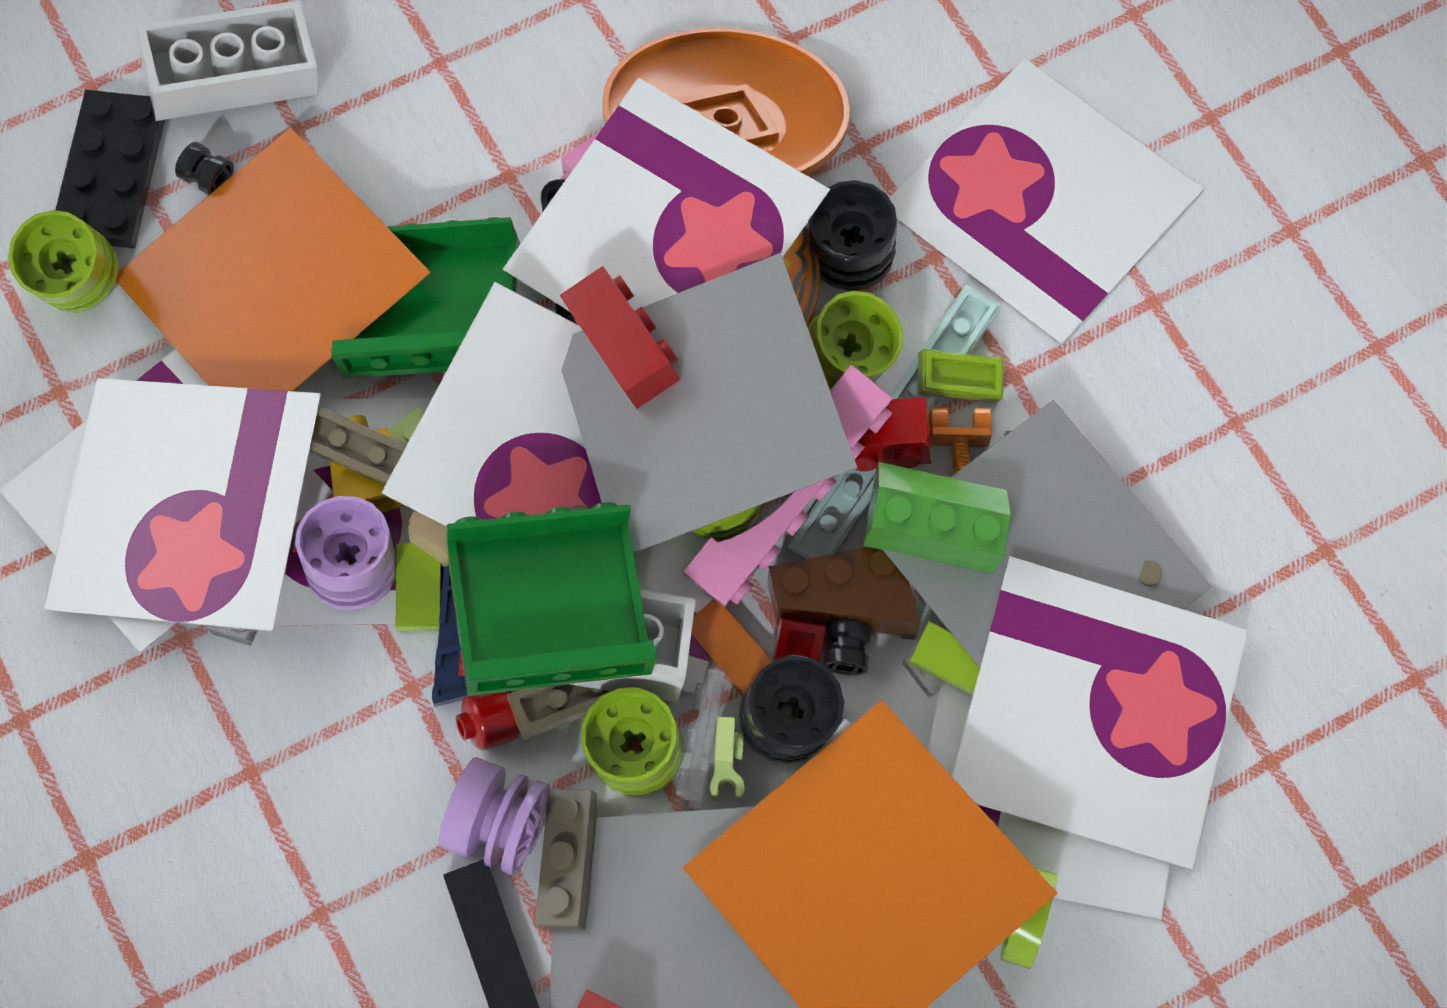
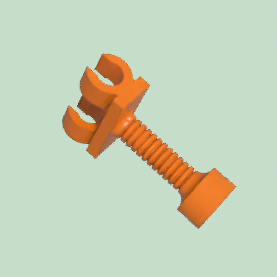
[930,406,992,475]

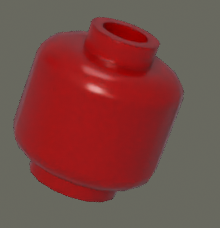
[455,691,520,751]

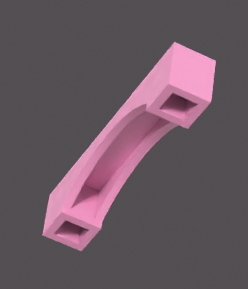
[683,365,893,607]

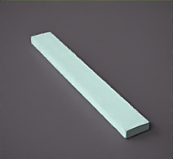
[786,285,1001,560]

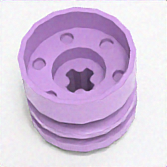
[295,496,396,611]
[439,757,550,876]

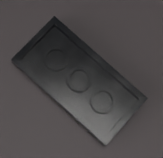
[55,89,165,249]

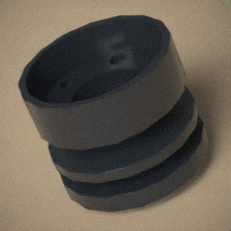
[808,180,897,291]
[738,655,845,764]

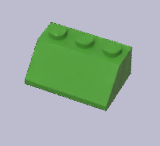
[862,462,1011,574]

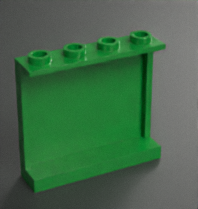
[331,217,520,379]
[446,502,656,696]

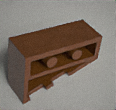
[767,547,919,640]

